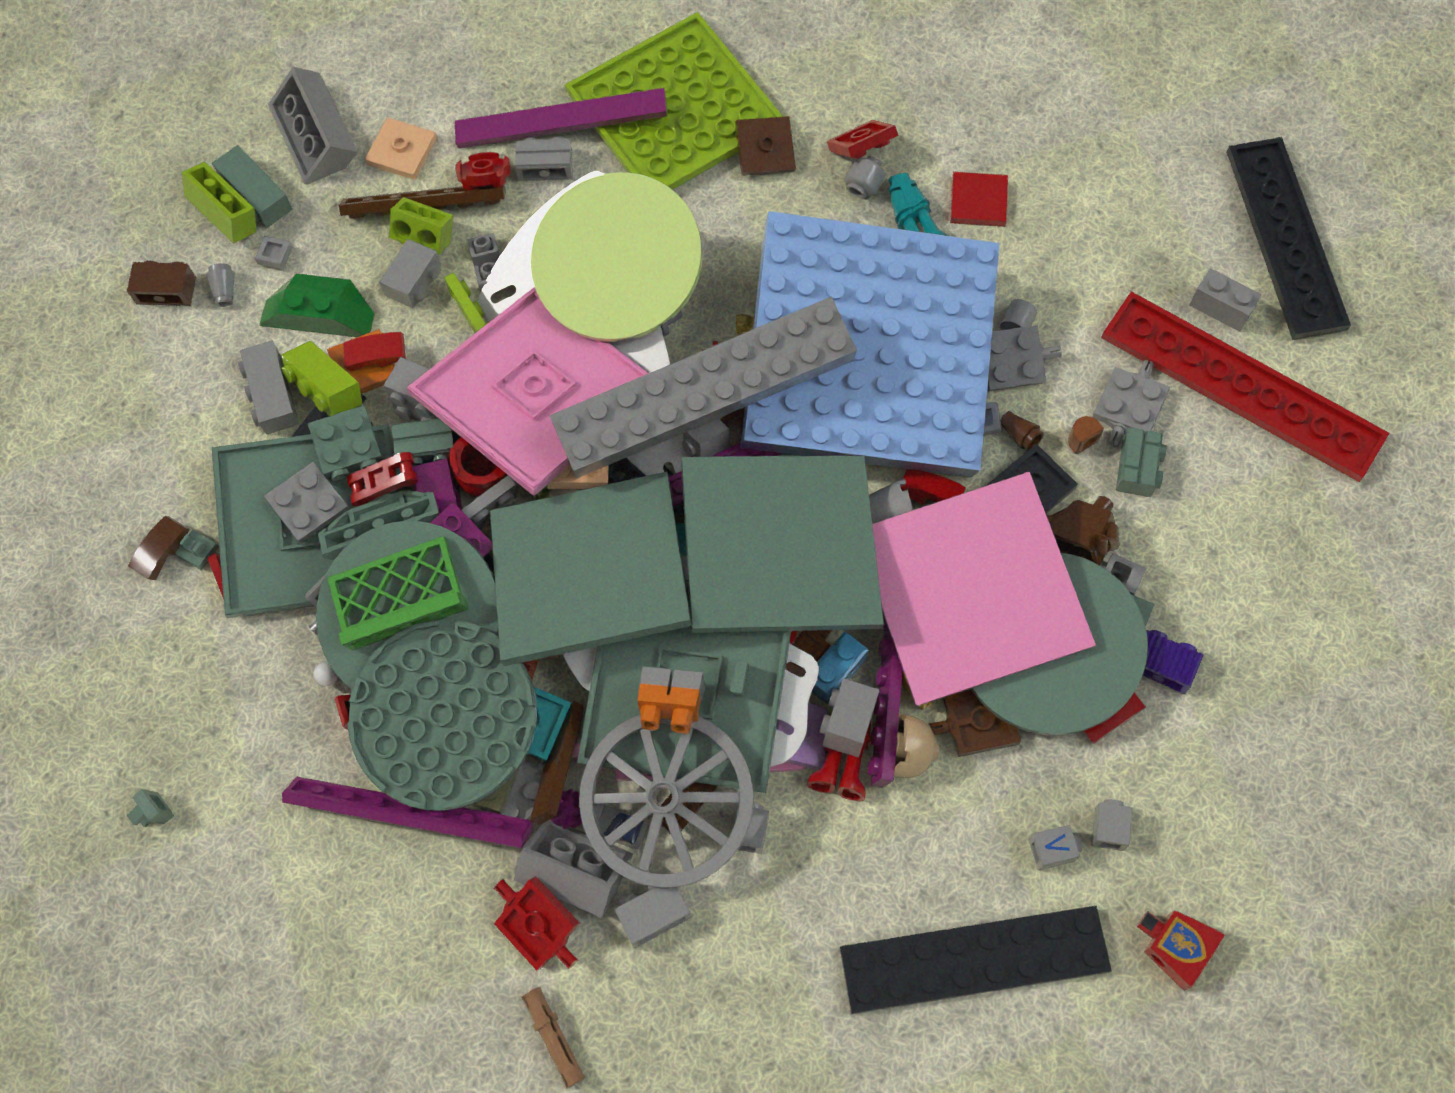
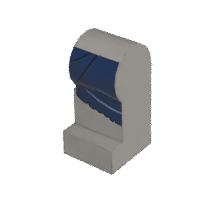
[582,804,648,849]

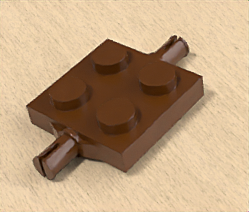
[928,689,1021,757]

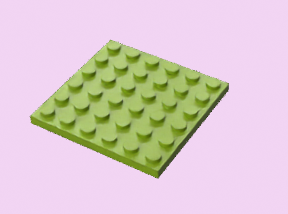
[564,12,783,190]

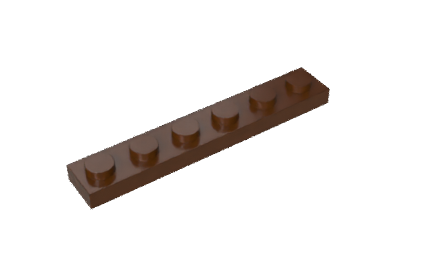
[338,185,506,219]

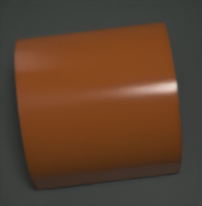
[1068,416,1104,454]

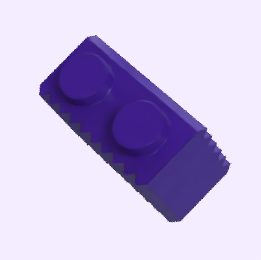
[1143,630,1204,694]

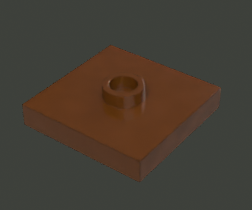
[735,116,796,176]

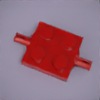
[494,876,580,971]

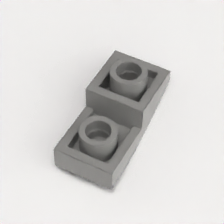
[467,233,500,292]

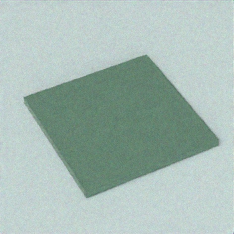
[211,424,397,619]
[681,456,884,633]
[490,471,692,666]
[577,587,791,793]

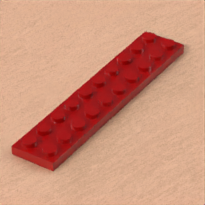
[1101,291,1390,482]

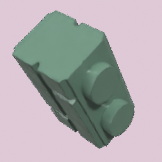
[391,418,457,468]
[1116,427,1167,497]

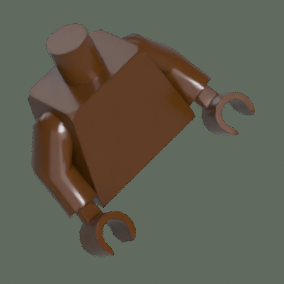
[1046,496,1120,566]

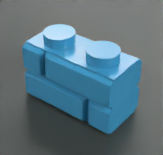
[812,632,868,705]

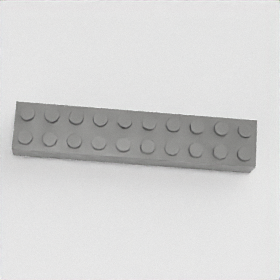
[549,296,857,479]

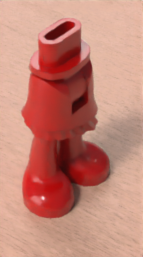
[807,720,871,802]

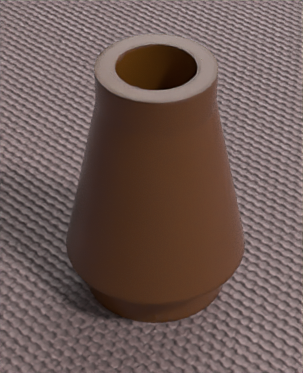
[1001,411,1044,450]

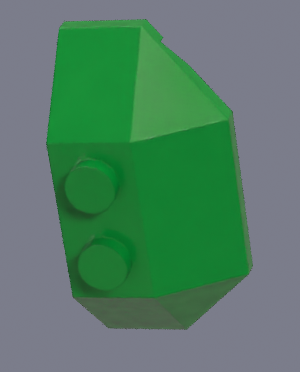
[259,273,375,337]

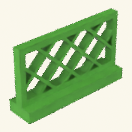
[327,536,469,651]

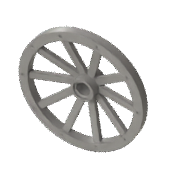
[579,715,754,887]

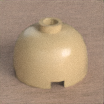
[894,713,939,778]

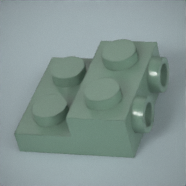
[307,405,383,481]

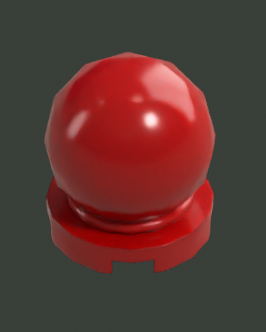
[450,436,508,497]

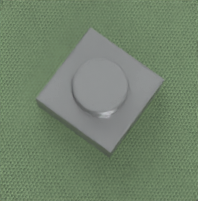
[255,235,293,270]
[983,401,1002,436]

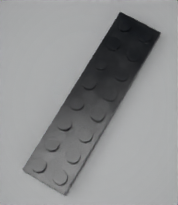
[1226,137,1351,340]
[839,905,1112,1014]

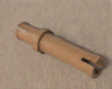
[521,987,586,1089]

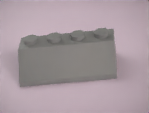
[268,67,358,184]

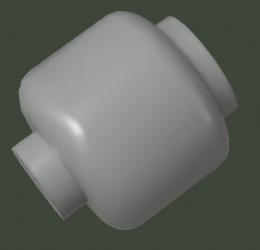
[845,156,885,199]

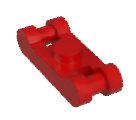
[347,452,418,507]

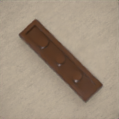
[530,701,584,825]

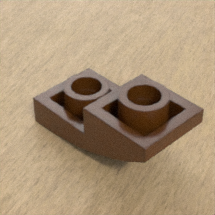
[128,516,189,580]

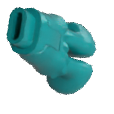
[888,173,948,236]

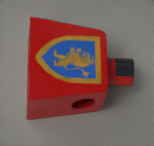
[1137,910,1225,991]

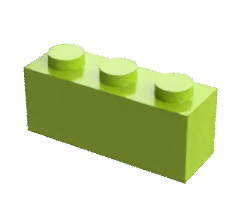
[181,161,256,244]
[281,340,363,416]

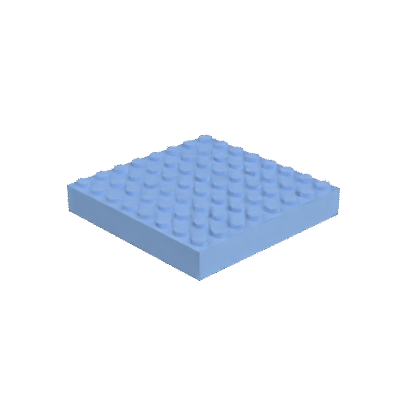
[740,211,1000,477]

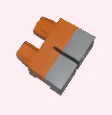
[637,667,705,734]

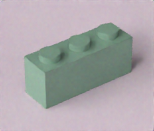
[212,145,293,228]

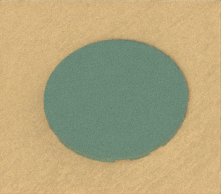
[316,521,499,689]
[971,553,1148,736]
[348,620,537,811]

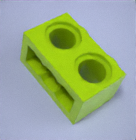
[389,197,454,256]

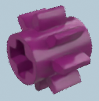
[551,789,582,830]

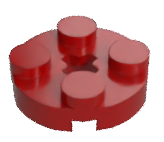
[455,152,511,190]

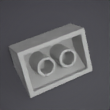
[514,819,633,918]

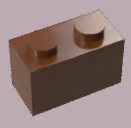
[127,260,196,306]

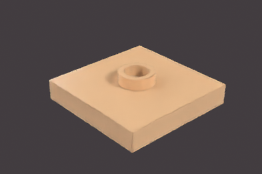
[365,117,437,180]

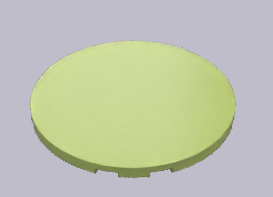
[530,172,703,342]

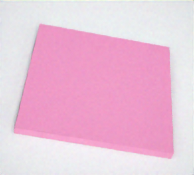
[407,286,649,496]
[872,472,1096,707]

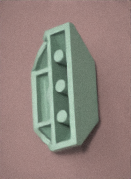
[318,490,440,560]

